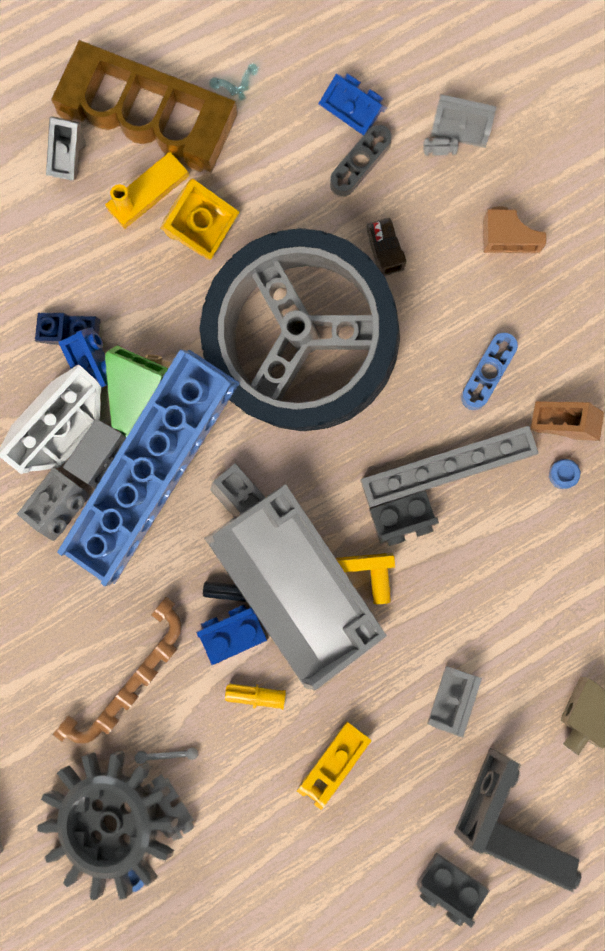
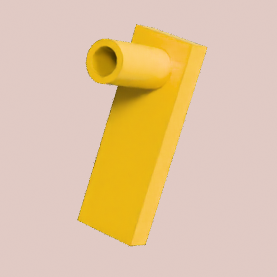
[105,152,189,229]
[335,553,395,604]

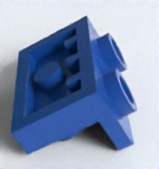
[318,73,387,136]
[196,604,267,665]

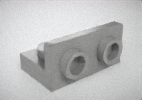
[17,467,90,541]

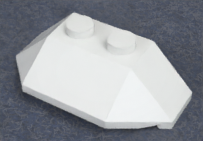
[0,364,101,474]

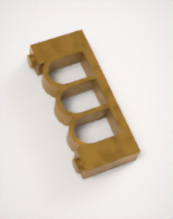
[51,40,237,173]

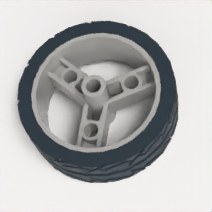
[199,228,400,432]

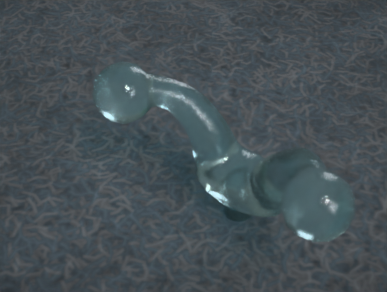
[209,63,258,101]

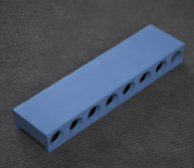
[57,349,239,587]

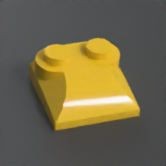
[160,178,240,261]

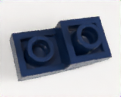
[35,313,101,345]

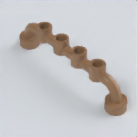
[53,597,182,744]

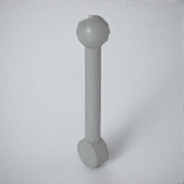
[135,748,198,764]

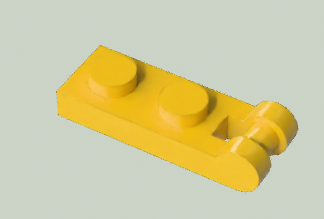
[296,721,372,810]

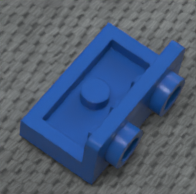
[58,327,108,388]

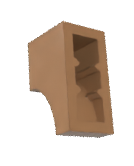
[483,206,546,253]
[530,401,605,441]

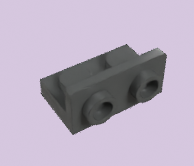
[369,491,439,546]
[416,852,489,928]

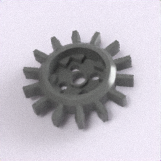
[37,751,178,900]

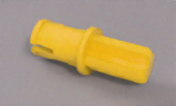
[225,683,286,710]

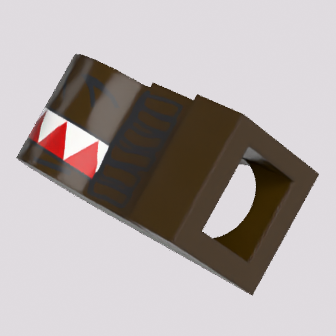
[367,217,407,276]

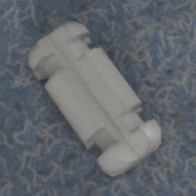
[423,137,458,156]

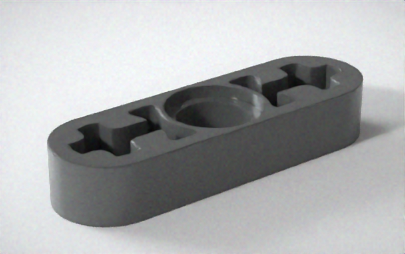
[330,125,392,197]

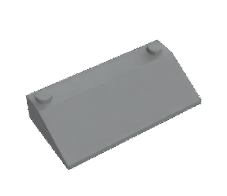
[204,484,387,691]

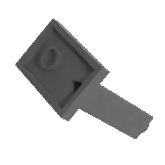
[454,748,581,892]

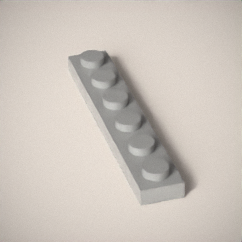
[360,426,539,508]

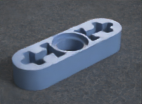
[461,333,518,410]

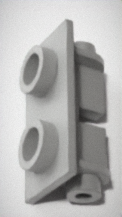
[143,774,194,840]

